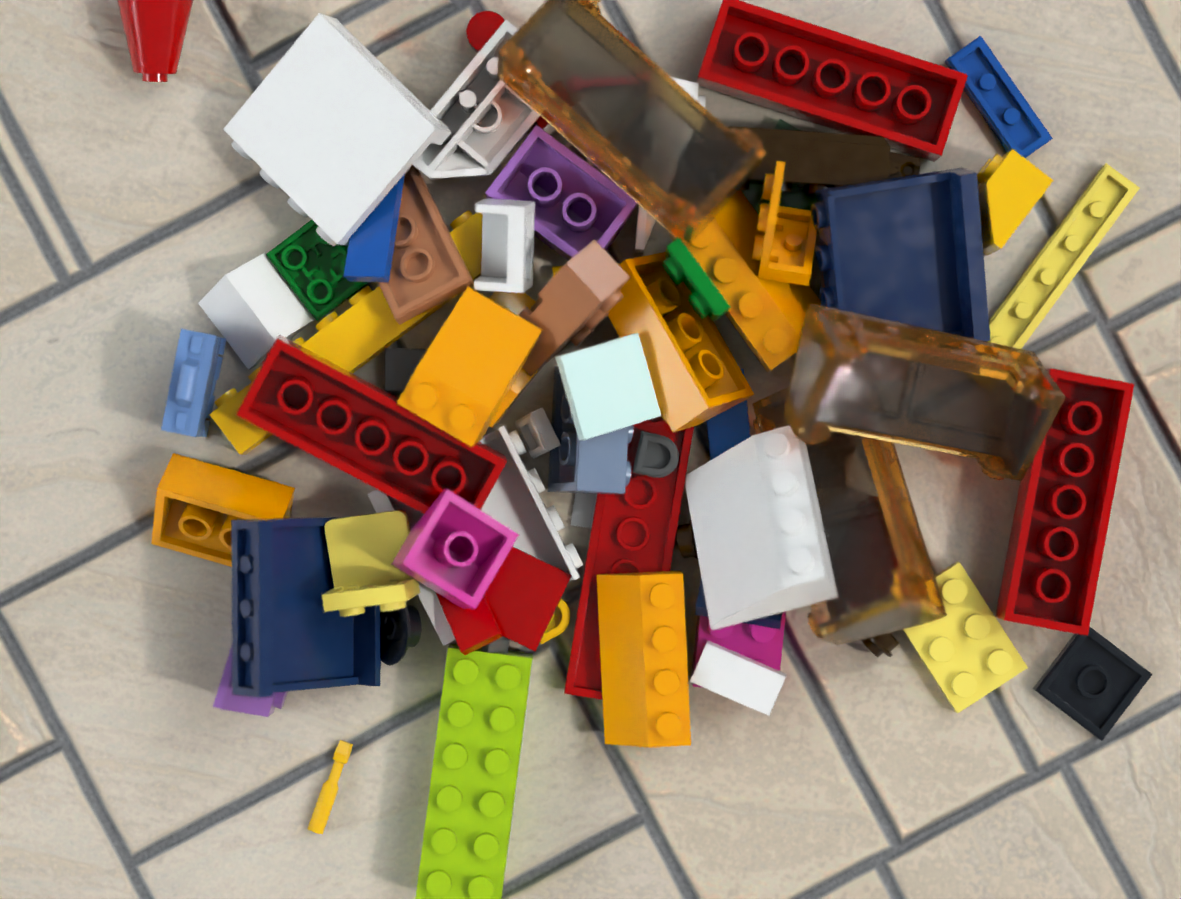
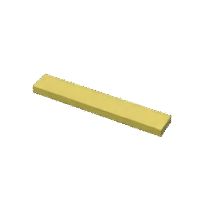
[955,163,1140,391]

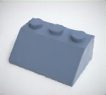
[548,366,633,494]

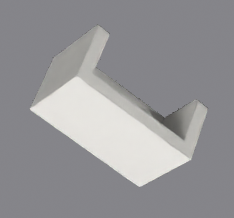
[474,198,535,293]

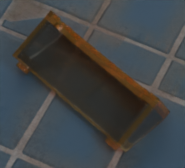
[497,0,766,248]
[783,304,1065,481]
[752,363,947,646]

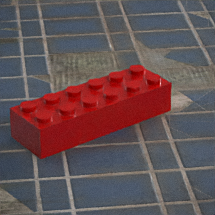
[696,0,968,162]
[236,335,507,514]
[995,368,1135,636]

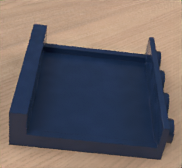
[811,167,991,366]
[232,516,381,698]

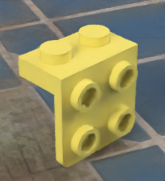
[322,510,420,617]

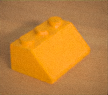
[151,453,295,567]

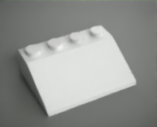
[685,424,838,630]

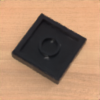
[1033,627,1153,741]

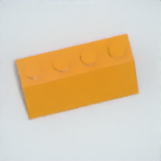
[669,189,829,372]
[608,252,755,433]
[597,571,691,748]

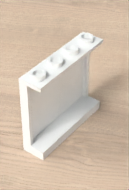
[223,13,452,246]
[367,426,584,646]

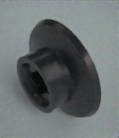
[380,605,422,665]

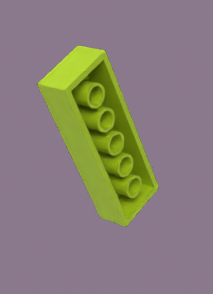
[415,643,533,899]

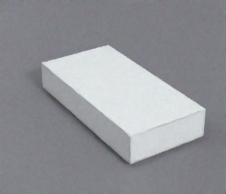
[690,640,787,716]

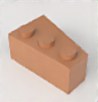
[519,239,630,376]

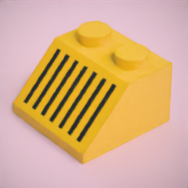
[977,149,1054,256]

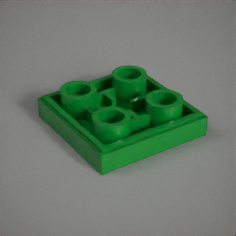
[266,220,370,322]
[662,237,731,322]

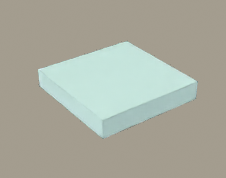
[555,333,661,440]

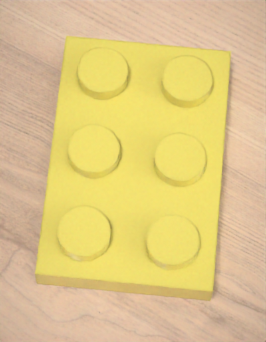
[888,561,1028,713]

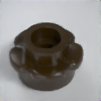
[677,519,698,560]
[861,619,899,658]

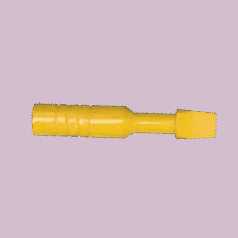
[307,740,353,834]

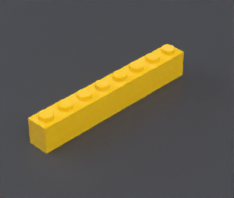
[209,210,483,455]

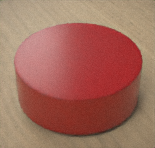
[466,11,505,53]

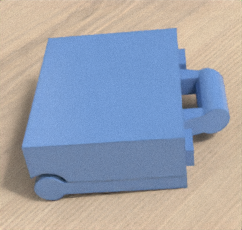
[161,329,226,437]

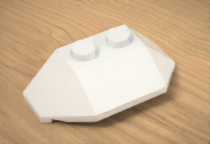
[412,20,545,179]

